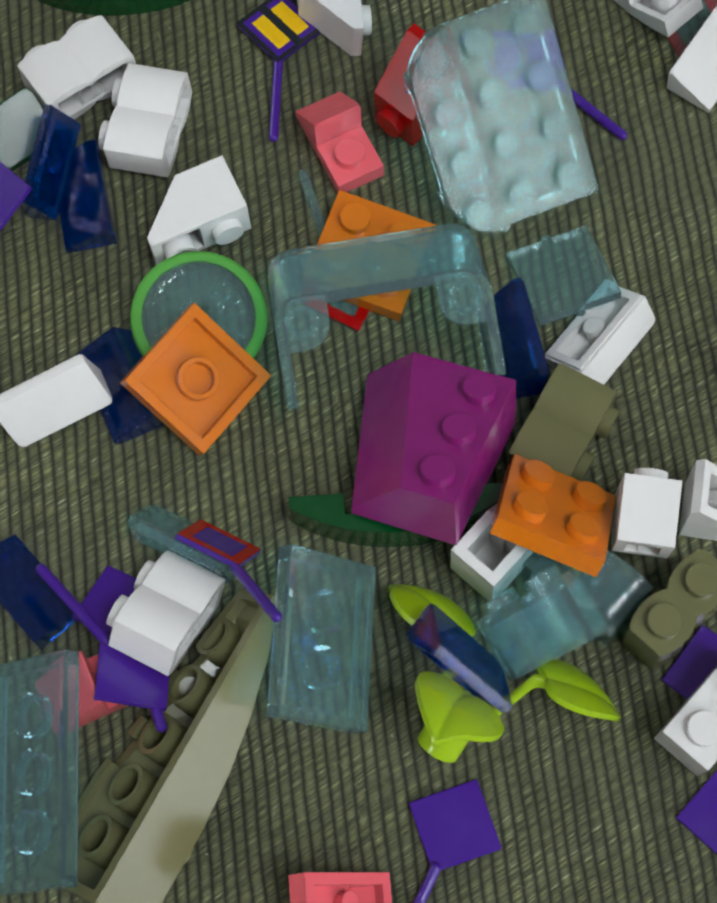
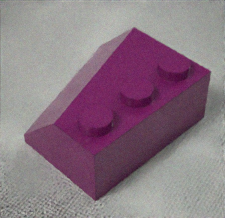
[352,352,516,545]

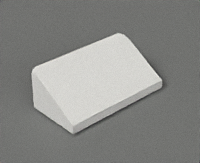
[666,6,717,113]
[543,282,655,385]
[0,354,112,447]

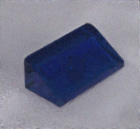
[21,104,81,220]
[51,139,117,253]
[482,277,549,399]
[76,327,165,444]
[0,534,76,650]
[406,604,513,713]

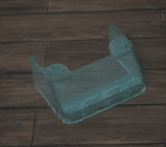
[267,224,506,412]

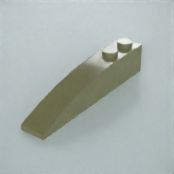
[36,588,281,903]

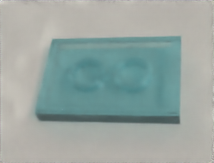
[266,544,376,734]

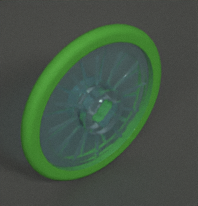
[130,251,267,358]

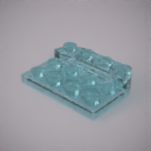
[404,0,599,233]

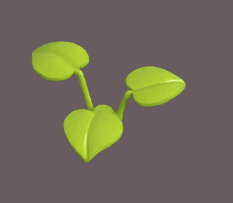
[387,584,621,763]

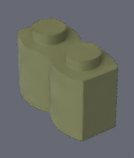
[507,362,620,481]
[621,549,717,670]

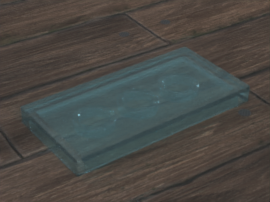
[0,650,79,897]

